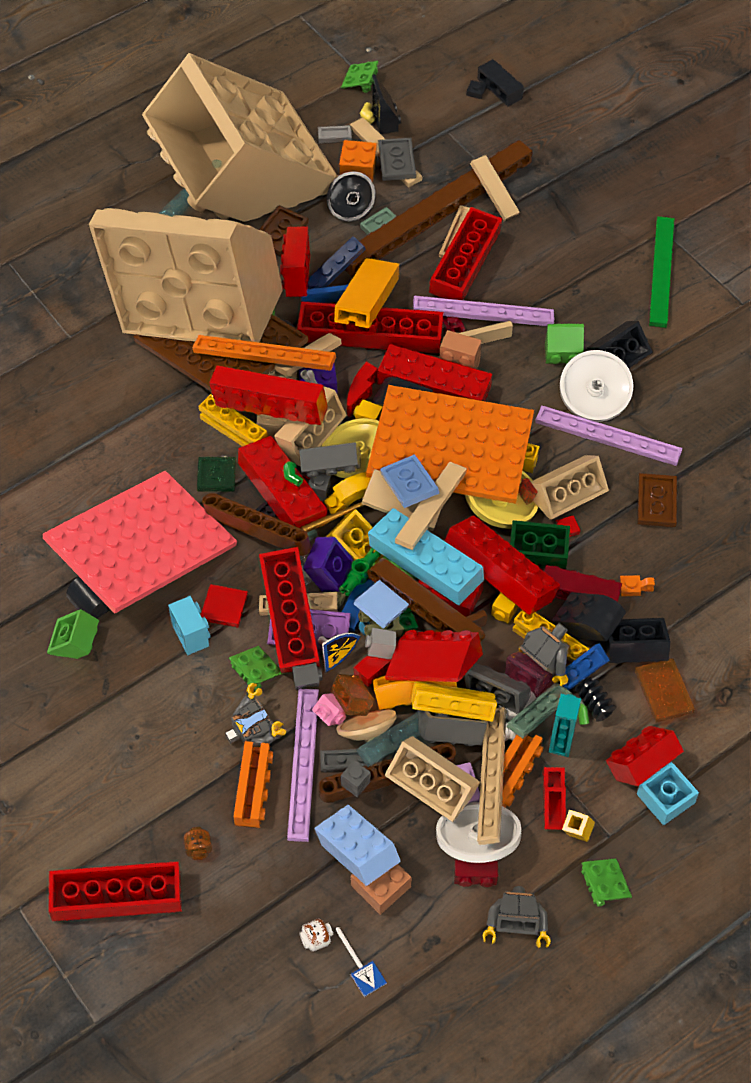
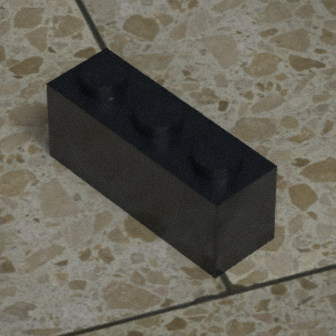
[477,59,524,107]

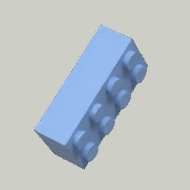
[314,805,401,886]

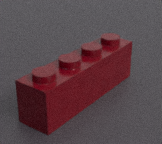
[544,565,622,602]

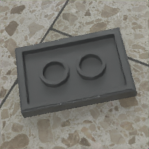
[378,138,416,181]

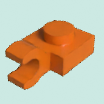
[620,575,655,596]

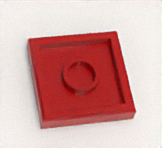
[201,584,248,628]

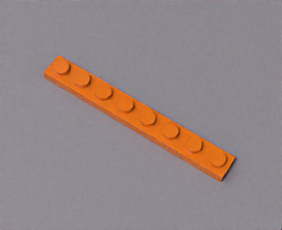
[192,335,336,371]

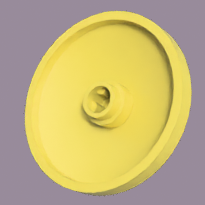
[322,418,379,479]
[465,471,538,529]

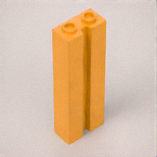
[335,258,399,328]

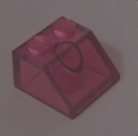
[505,651,552,698]

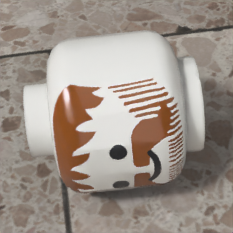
[299,919,333,951]

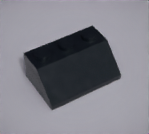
[587,321,653,369]

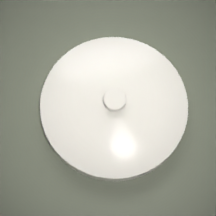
[560,350,633,422]
[436,802,521,863]

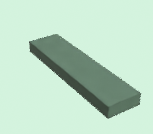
[507,683,572,739]

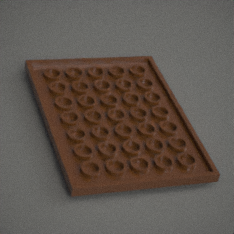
[133,315,309,392]

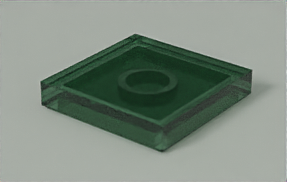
[197,457,236,492]

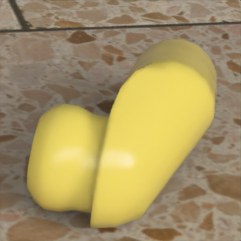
[360,102,375,124]

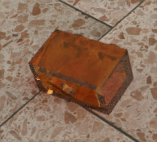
[331,674,374,716]

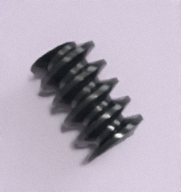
[575,677,617,722]

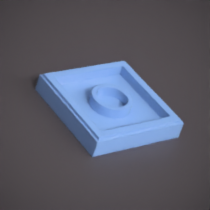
[354,580,409,629]

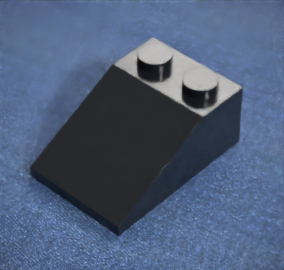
[372,75,401,134]

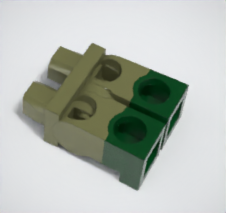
[358,608,418,638]

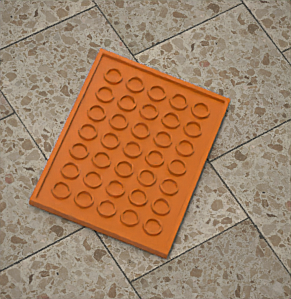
[366,385,534,504]

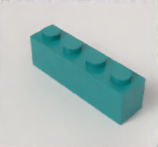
[549,694,582,757]

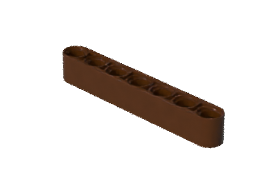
[202,493,312,556]
[367,558,485,642]
[319,743,456,803]

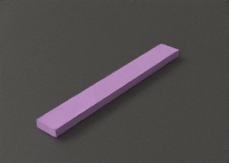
[413,296,554,326]
[535,405,682,466]
[287,689,319,842]

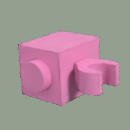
[312,693,349,726]

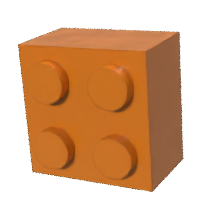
[339,140,377,182]

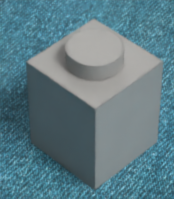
[365,628,396,659]

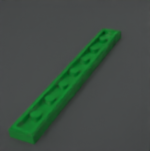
[649,216,674,328]

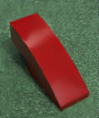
[347,361,378,417]
[353,641,398,687]
[543,767,566,830]

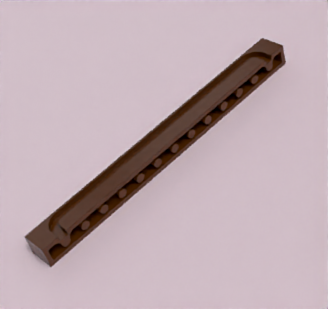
[345,140,533,277]

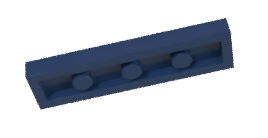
[308,236,366,289]

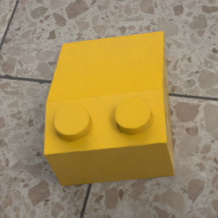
[326,509,384,563]

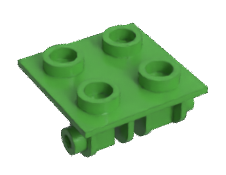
[341,61,379,93]
[229,646,283,691]
[581,859,632,907]

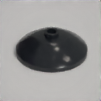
[327,171,376,222]

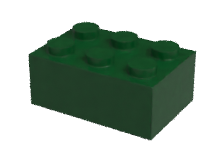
[510,520,570,570]

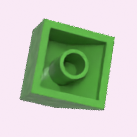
[545,324,584,364]
[47,609,99,659]

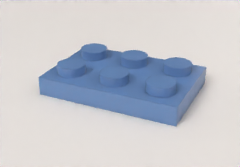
[380,454,439,508]

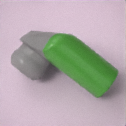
[578,700,589,725]

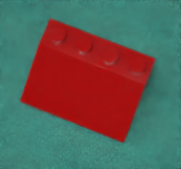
[385,630,483,682]

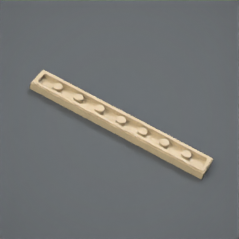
[477,707,507,845]

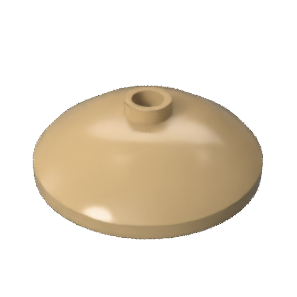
[336,710,397,742]

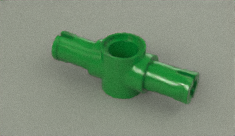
[339,548,381,596]

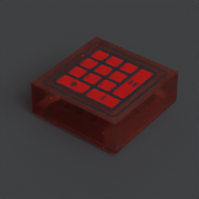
[518,478,538,505]

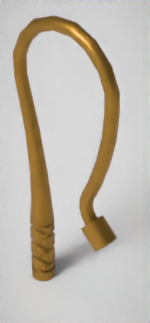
[301,502,365,532]

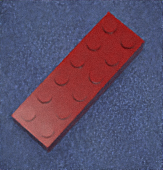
[429,207,502,300]
[377,344,493,401]
[209,366,328,425]
[238,436,327,532]
[445,515,560,616]
[259,547,320,674]
[49,861,182,921]

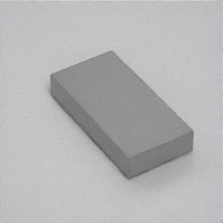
[318,125,352,143]

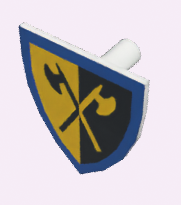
[318,633,361,672]

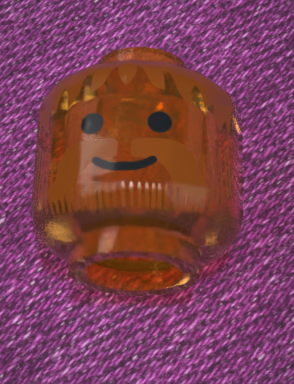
[183,827,212,860]

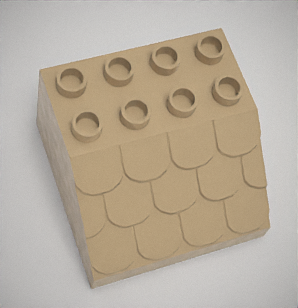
[142,53,338,222]
[89,208,283,343]

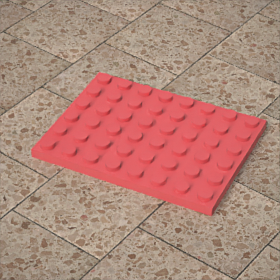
[43,471,237,614]

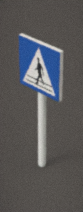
[336,927,387,997]

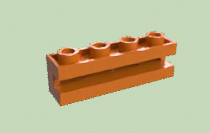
[502,735,544,808]
[234,741,273,828]

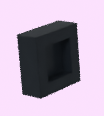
[466,80,487,99]

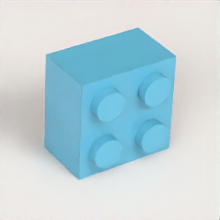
[168,596,210,655]
[637,762,699,825]

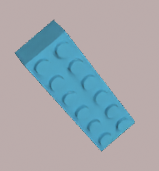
[368,508,484,606]

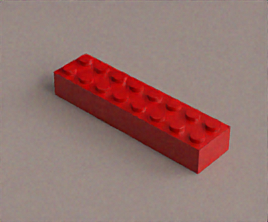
[297,301,443,353]

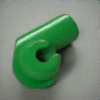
[283,461,303,487]

